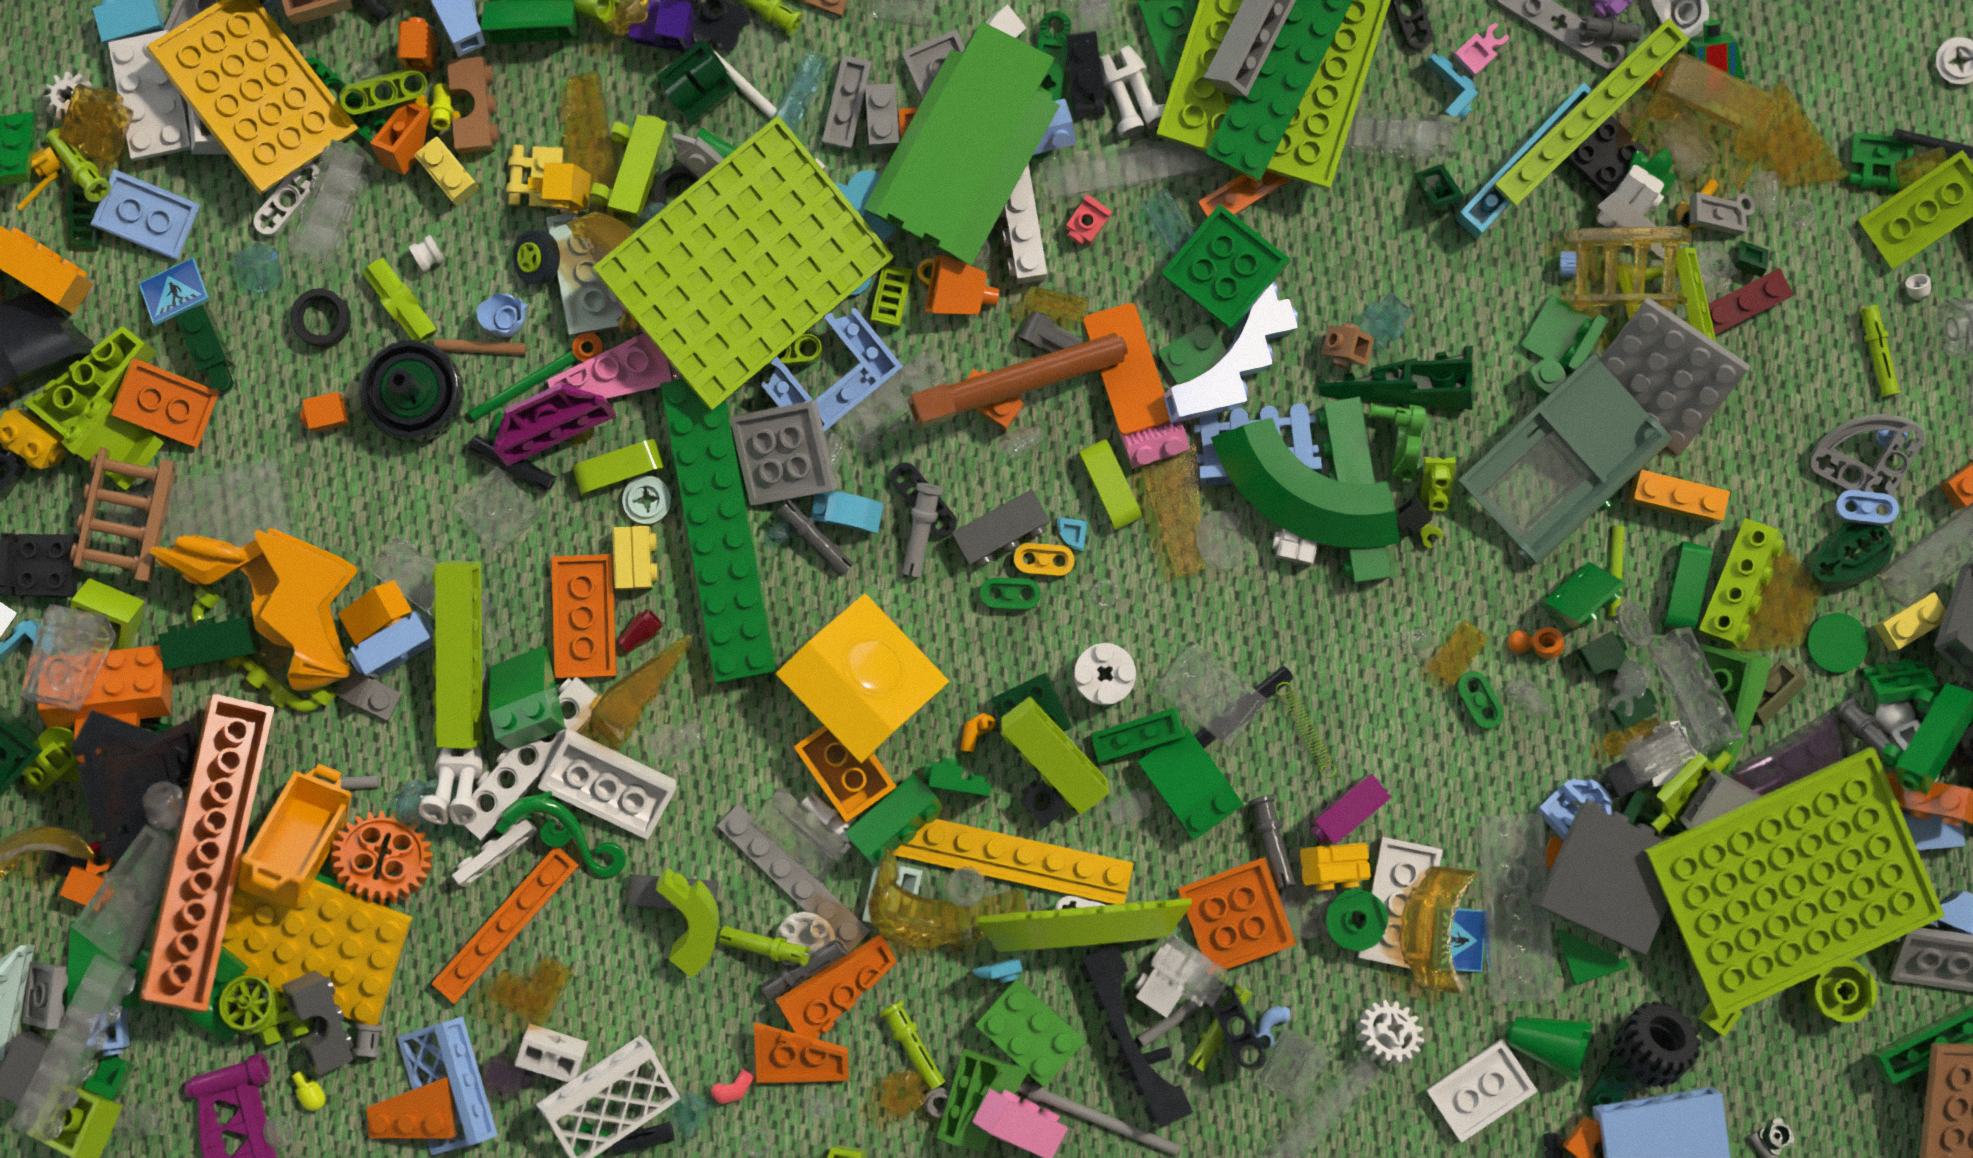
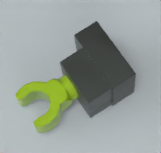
[1395,493,1443,549]

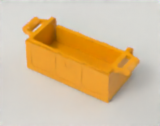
[239,764,351,910]

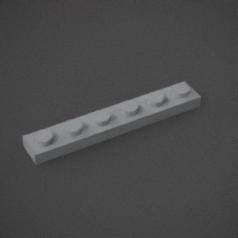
[717,804,871,953]

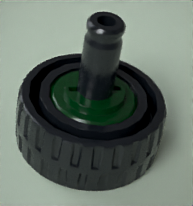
[360,340,465,443]

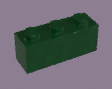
[158,612,262,670]

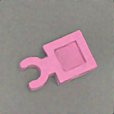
[1453,23,1509,77]

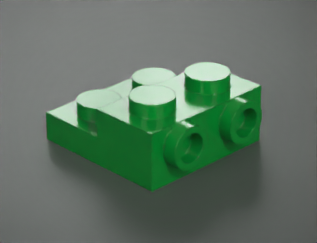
[924,757,992,797]

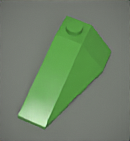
[1694,643,1772,777]

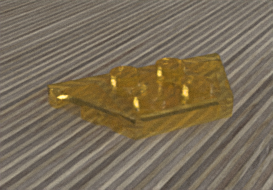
[1747,80,1849,187]
[1733,546,1823,650]

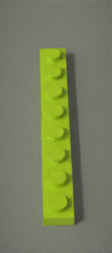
[1494,18,1690,208]

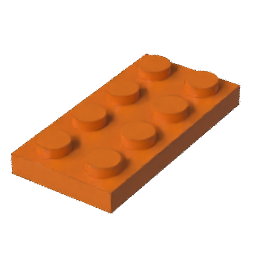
[551,554,617,679]

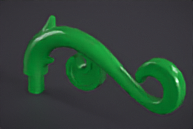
[495,791,626,878]

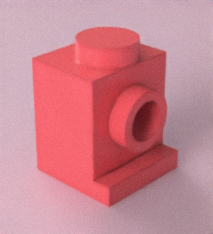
[1066,194,1112,246]

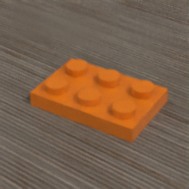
[109,358,219,448]

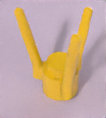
[17,147,63,210]

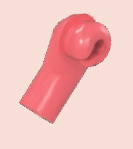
[711,1068,755,1104]

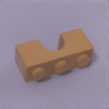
[447,56,499,155]

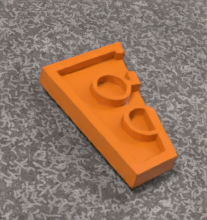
[754,1022,849,1083]
[366,1076,457,1139]

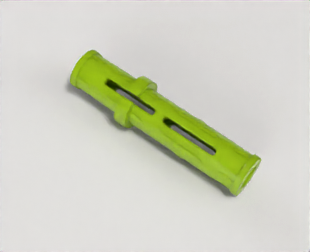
[1859,305,1901,397]
[719,925,811,966]
[1187,984,1253,1072]

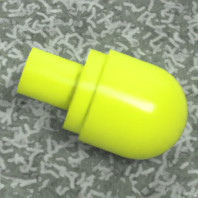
[291,1070,326,1111]

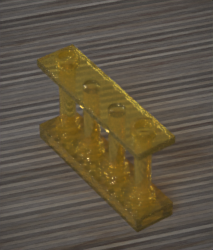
[1560,226,1692,311]

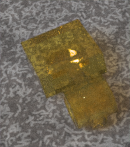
[1603,717,1662,756]

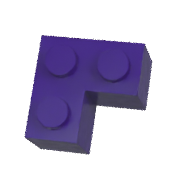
[628,0,696,52]

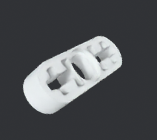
[254,162,322,237]

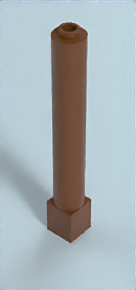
[908,333,1128,430]

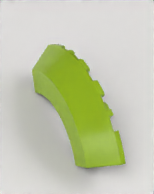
[977,898,1192,952]

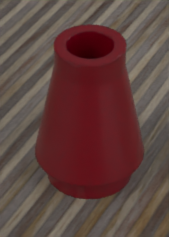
[618,608,663,653]

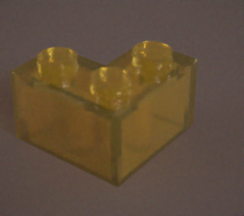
[488,955,576,1026]

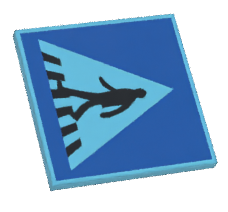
[139,257,210,326]
[1432,907,1486,972]

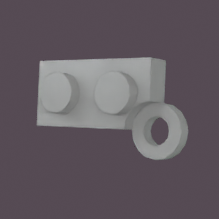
[1689,192,1756,236]

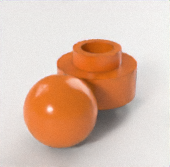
[1507,627,1565,659]

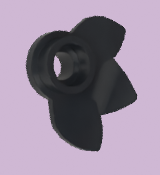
[692,0,750,51]

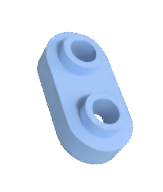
[1835,490,1899,526]

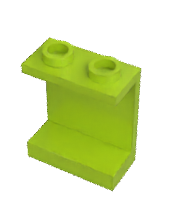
[61,394,164,491]

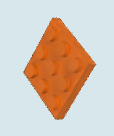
[1177,857,1297,975]

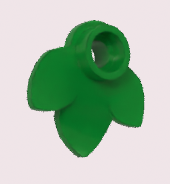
[1628,148,1676,195]

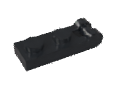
[1066,31,1105,119]

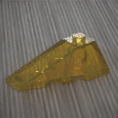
[589,634,692,751]

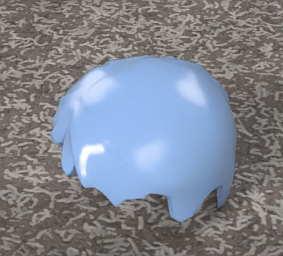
[476,293,528,338]

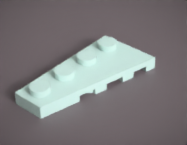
[546,214,629,337]

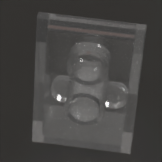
[20,604,116,712]
[1152,641,1267,748]

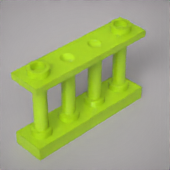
[1616,247,1717,343]

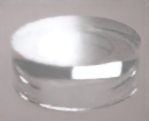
[263,1116,295,1148]

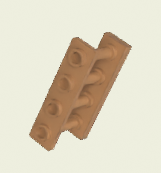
[70,447,177,584]

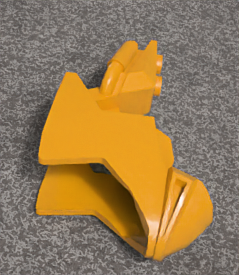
[149,527,359,691]

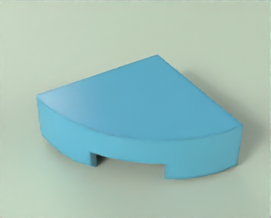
[1057,517,1087,552]

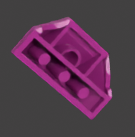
[493,384,617,466]

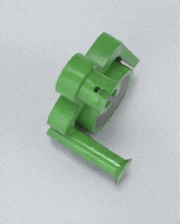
[1368,402,1425,480]

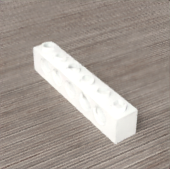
[464,677,606,840]

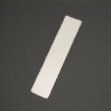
[1598,192,1683,262]

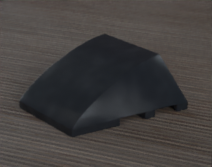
[0,290,96,398]

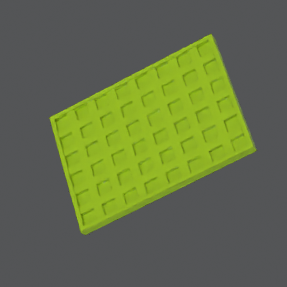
[591,115,894,411]

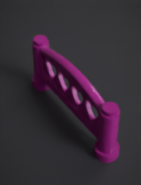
[185,1053,278,1158]

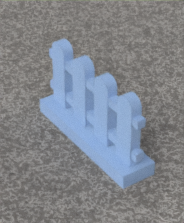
[1194,403,1322,486]

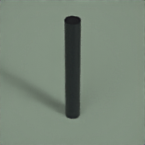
[1892,128,1973,159]

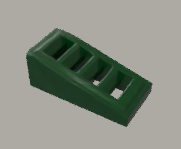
[67,185,100,251]

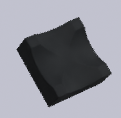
[1564,115,1651,199]

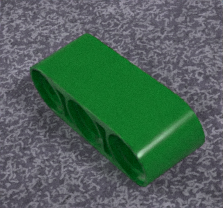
[1661,541,1713,633]

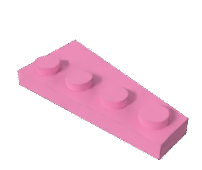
[548,333,673,399]

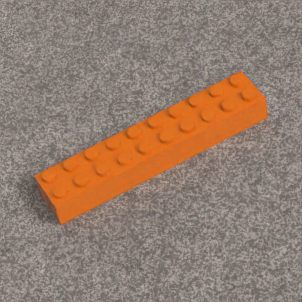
[139,694,274,1013]

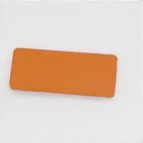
[1084,303,1171,436]

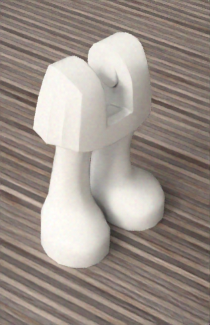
[1099,45,1165,138]
[419,746,482,825]

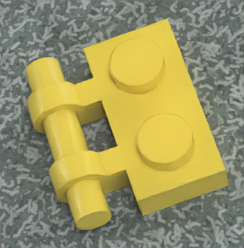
[506,145,564,209]

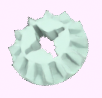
[622,476,671,524]

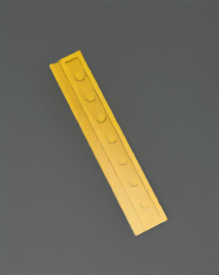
[893,819,1134,904]

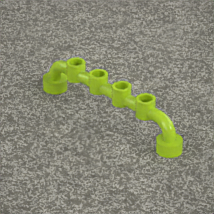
[191,584,335,712]

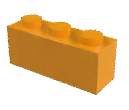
[1628,470,1730,524]

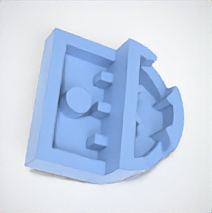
[1536,778,1612,840]

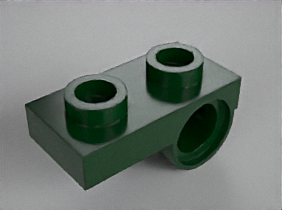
[1584,1049,1637,1108]

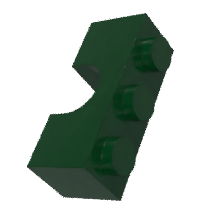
[1576,631,1658,730]

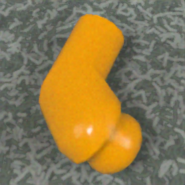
[960,713,996,753]

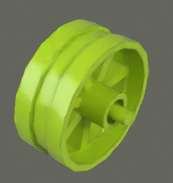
[219,975,281,1035]

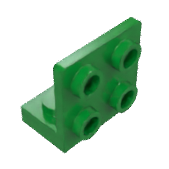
[1521,295,1609,375]

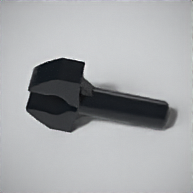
[1113,1047,1172,1080]

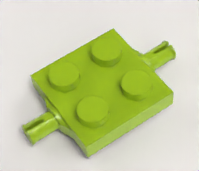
[1651,750,1734,833]

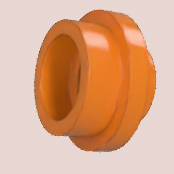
[572,332,603,362]

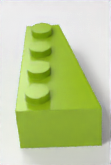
[23,326,157,436]

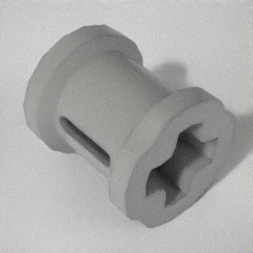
[352,1023,384,1057]

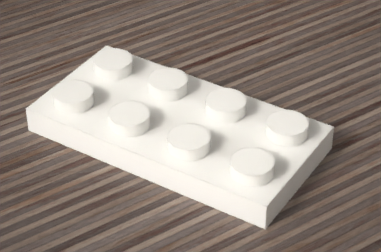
[108,30,191,161]
[1357,837,1443,970]

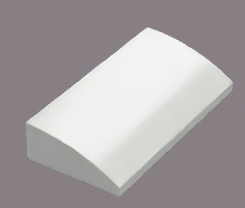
[538,728,676,840]

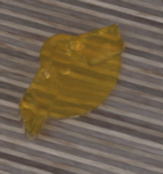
[606,0,649,36]

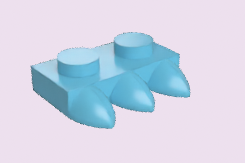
[973,958,1022,983]

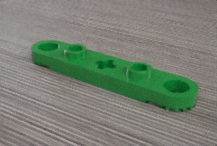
[1031,11,1071,159]

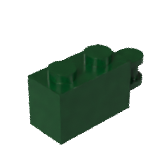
[175,304,234,392]

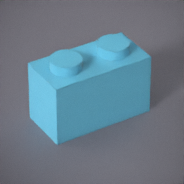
[92,0,165,48]

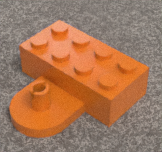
[37,645,173,764]

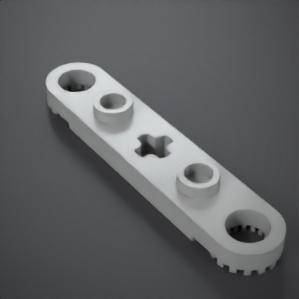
[1494,0,1625,71]

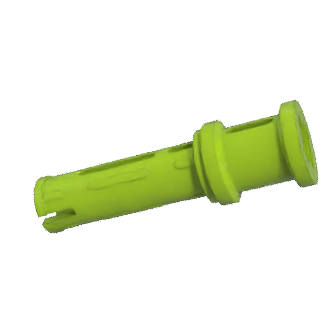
[738,0,803,37]
[46,128,111,202]
[879,999,945,1091]

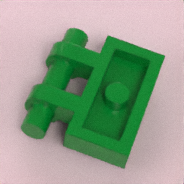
[1847,132,1914,192]
[1862,658,1939,704]

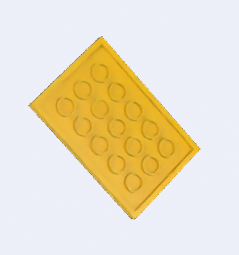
[146,0,358,195]
[222,852,413,1025]

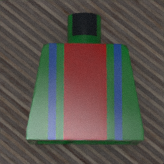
[1681,20,1746,95]

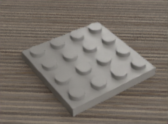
[1599,297,1750,456]

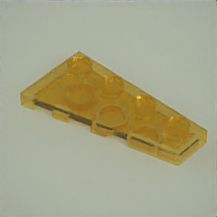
[563,71,617,197]
[1139,444,1205,578]

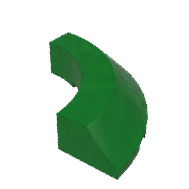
[1211,417,1400,549]

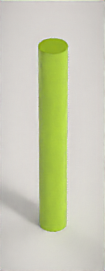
[1608,526,1624,617]

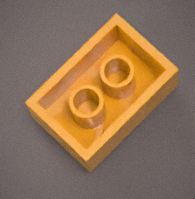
[0,226,93,314]
[794,725,897,823]

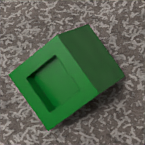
[83,1055,134,1100]

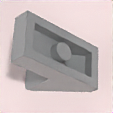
[335,669,403,721]

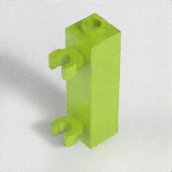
[590,114,667,228]

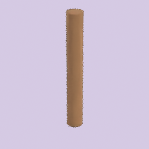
[434,339,526,355]

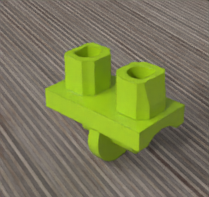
[1420,457,1456,511]
[251,991,311,1045]

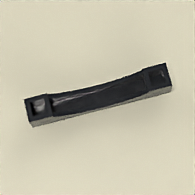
[1079,942,1194,1129]

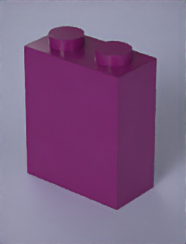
[1309,774,1392,845]

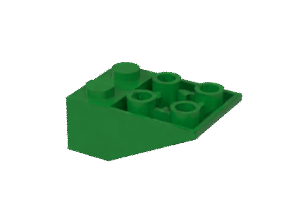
[1540,562,1626,631]

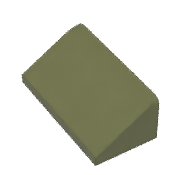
[1754,658,1807,725]

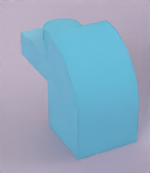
[810,491,884,533]

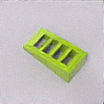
[870,264,913,329]

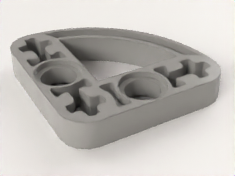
[1810,414,1925,496]

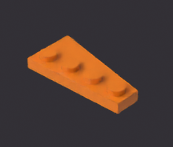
[776,934,897,1039]

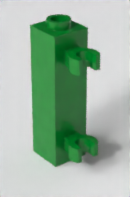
[1881,683,1973,794]

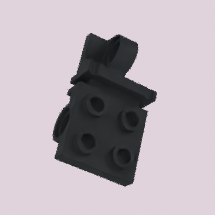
[0,533,80,598]

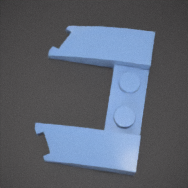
[761,308,903,432]

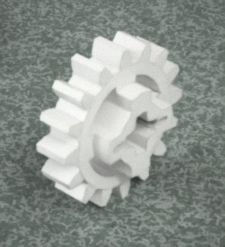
[1356,1000,1424,1068]

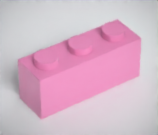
[972,1089,1068,1158]

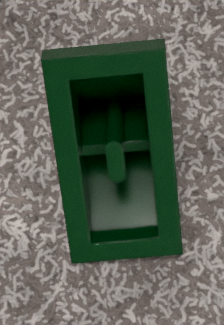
[1414,164,1464,217]

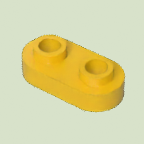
[1014,543,1074,577]

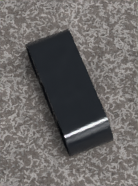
[1209,984,1267,1071]

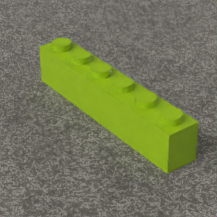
[432,560,483,749]

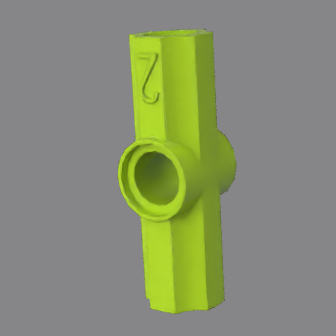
[362,258,438,342]

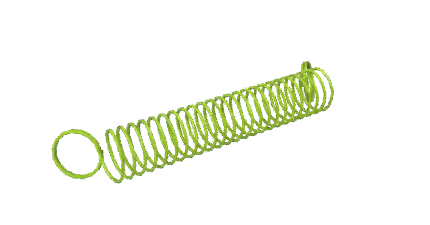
[1276,682,1336,778]

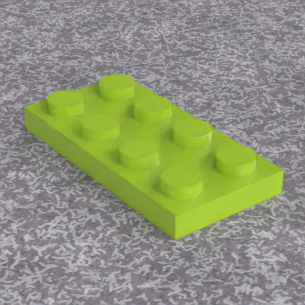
[1858,150,1973,270]

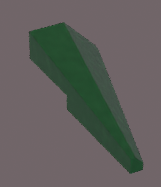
[1318,345,1474,410]

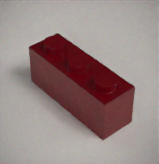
[1708,268,1794,336]

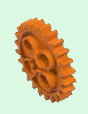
[331,810,433,905]

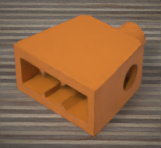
[924,256,999,315]

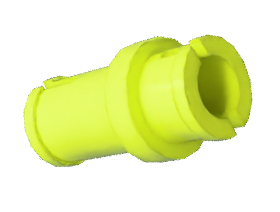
[429,83,454,130]

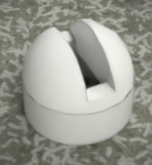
[1906,274,1932,301]

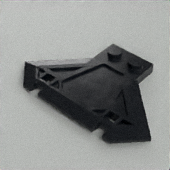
[71,709,198,865]

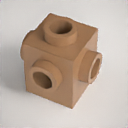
[1321,323,1375,369]

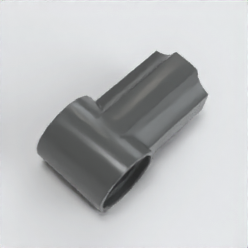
[1018,311,1083,353]

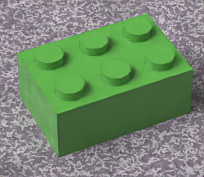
[975,979,1085,1088]

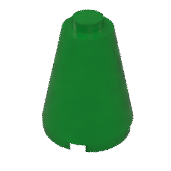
[1504,1017,1593,1083]

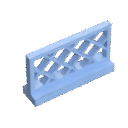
[397,1016,498,1156]

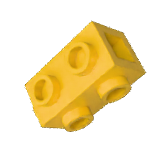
[0,408,66,469]

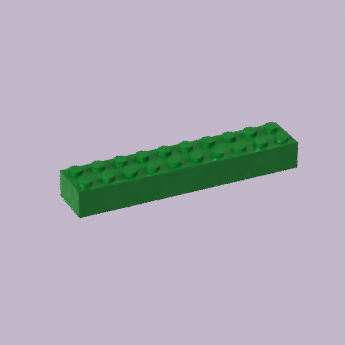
[660,379,778,684]

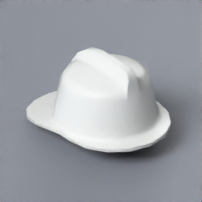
[1651,0,1709,38]

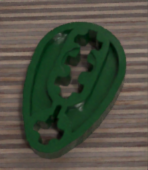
[1812,522,1894,588]

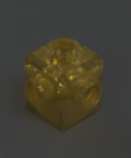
[879,1068,927,1119]

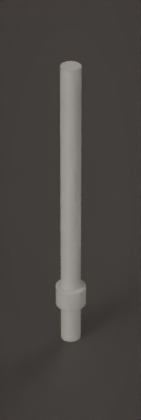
[1017,1081,1180,1157]

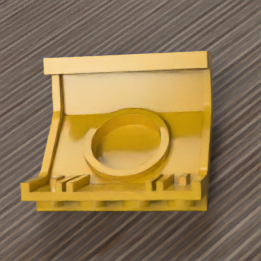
[776,593,949,763]

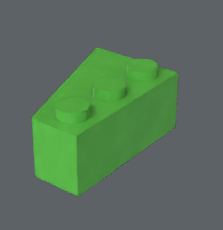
[936,1048,1029,1152]

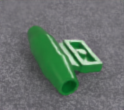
[131,945,249,1043]

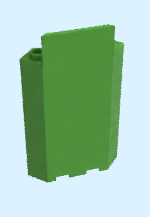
[863,21,1060,266]

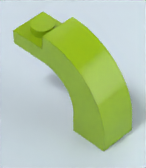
[656,868,719,978]

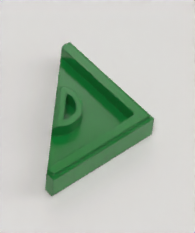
[1555,929,1629,985]

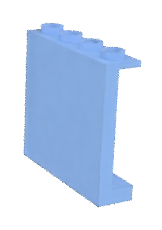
[1593,1087,1730,1158]

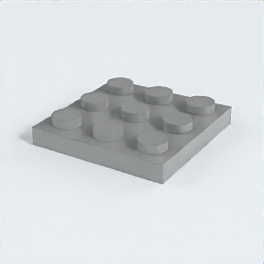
[729,400,837,506]

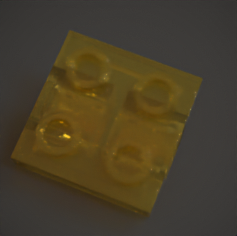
[58,83,134,166]

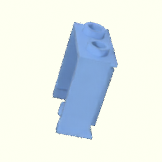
[350,611,434,678]

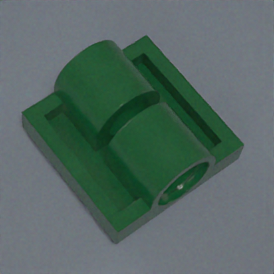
[656,39,741,125]
[991,672,1073,754]

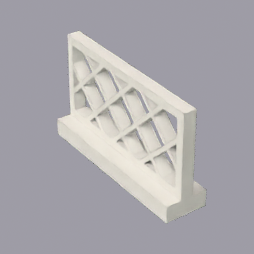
[536,1035,681,1158]

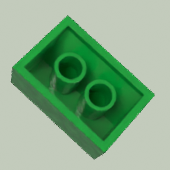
[481,0,580,44]

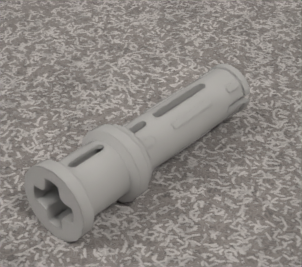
[902,483,943,577]

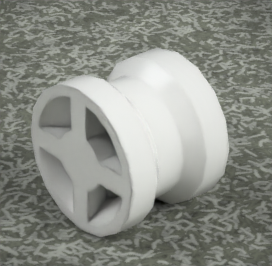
[409,234,445,272]

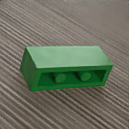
[845,773,944,868]

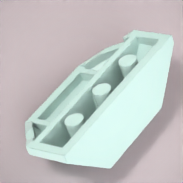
[0,944,35,1065]

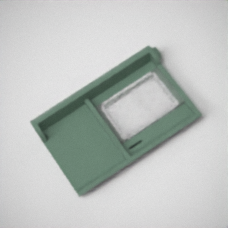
[1458,353,1673,565]

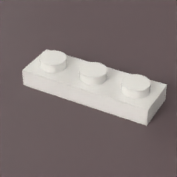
[452,819,539,888]

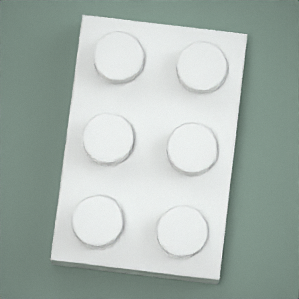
[1425,1039,1538,1143]

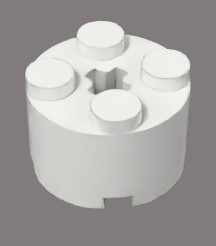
[1074,643,1136,706]

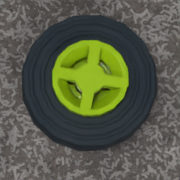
[513,230,560,285]

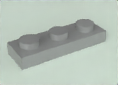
[822,55,872,150]

